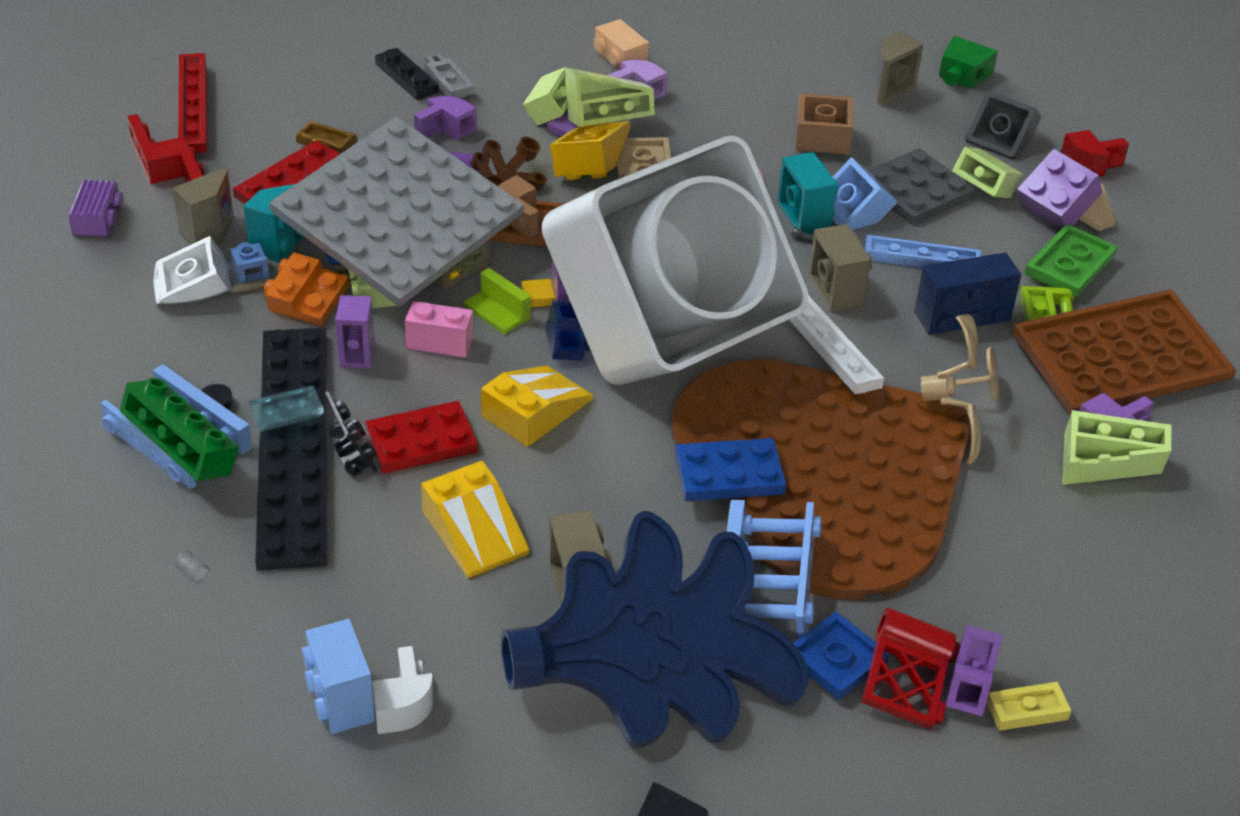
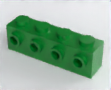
[120,378,238,482]

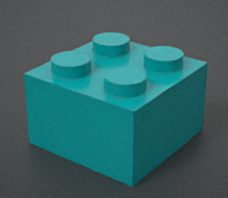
[777,152,838,234]

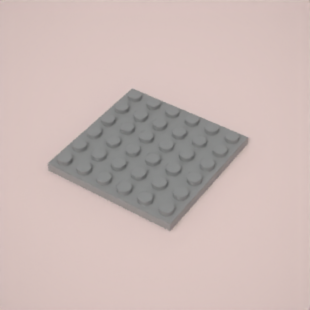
[269,116,524,307]

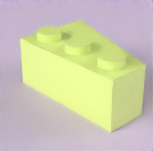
[1062,410,1171,485]

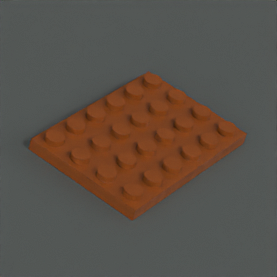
[1012,289,1236,415]

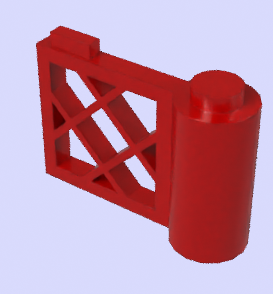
[861,607,960,729]

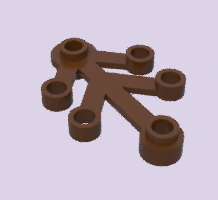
[470,136,547,191]

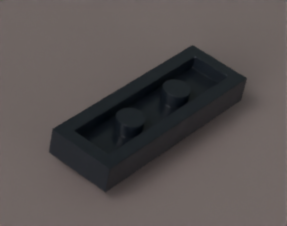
[375,48,439,100]

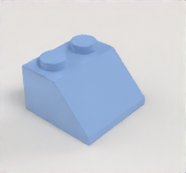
[832,157,898,230]

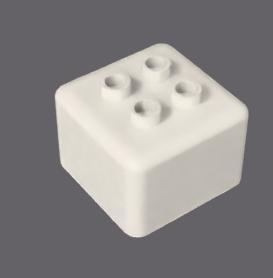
[542,135,808,385]

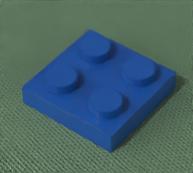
[794,611,890,701]

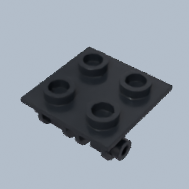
[326,392,378,476]

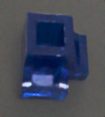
[545,301,591,361]

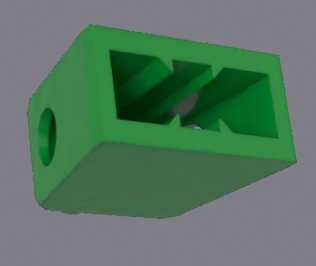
[939,36,998,88]

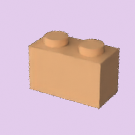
[593,19,649,70]

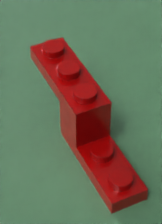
[127,114,204,184]

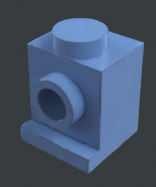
[230,242,270,284]

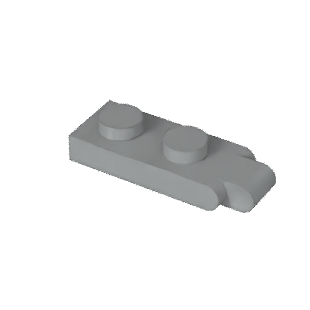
[424,54,474,99]

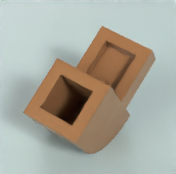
[498,175,539,239]

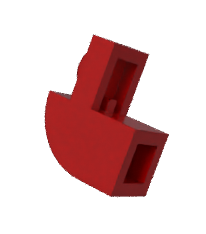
[1061,130,1129,177]

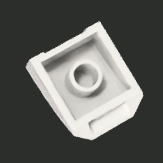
[153,236,233,305]

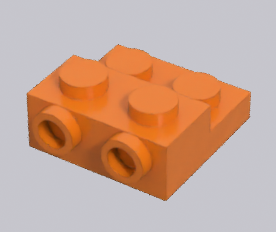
[263,252,350,327]

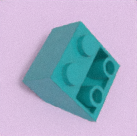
[243,184,305,263]

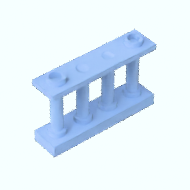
[101,364,252,489]
[727,500,822,637]

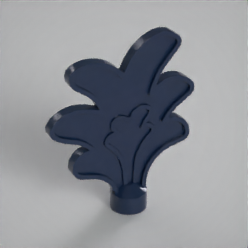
[501,511,809,748]

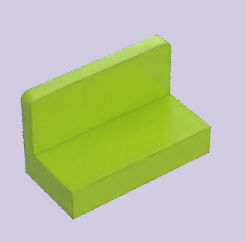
[464,268,531,334]

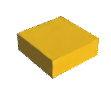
[521,279,555,308]

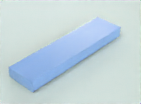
[865,235,982,268]

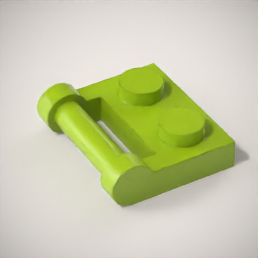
[1019,286,1074,322]

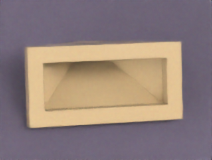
[1079,184,1116,231]

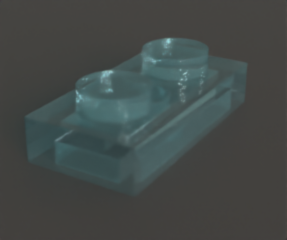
[249,385,323,432]

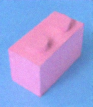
[405,301,474,358]

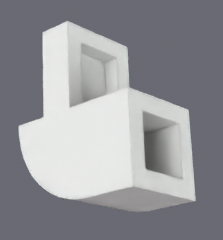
[372,646,433,734]

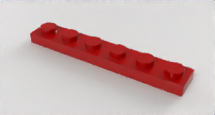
[178,53,207,154]

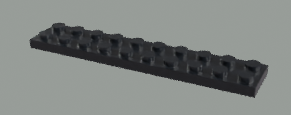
[255,328,327,571]

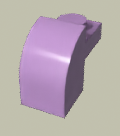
[607,60,667,100]

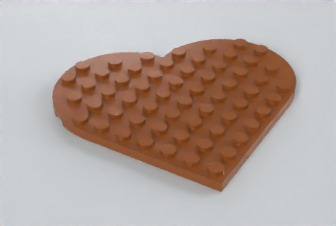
[671,358,976,600]

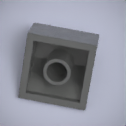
[965,91,1041,159]

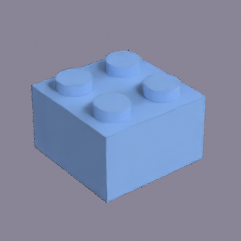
[301,619,375,735]

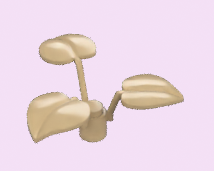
[921,314,1000,464]

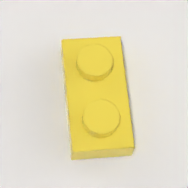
[986,682,1072,731]

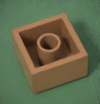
[795,93,853,155]

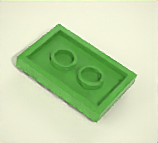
[1024,224,1118,298]

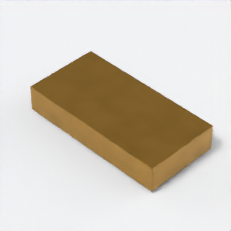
[296,121,358,154]

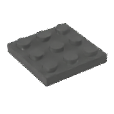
[868,148,976,225]

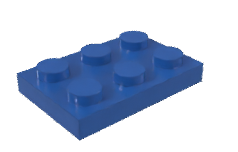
[675,438,786,501]

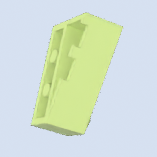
[564,67,655,127]

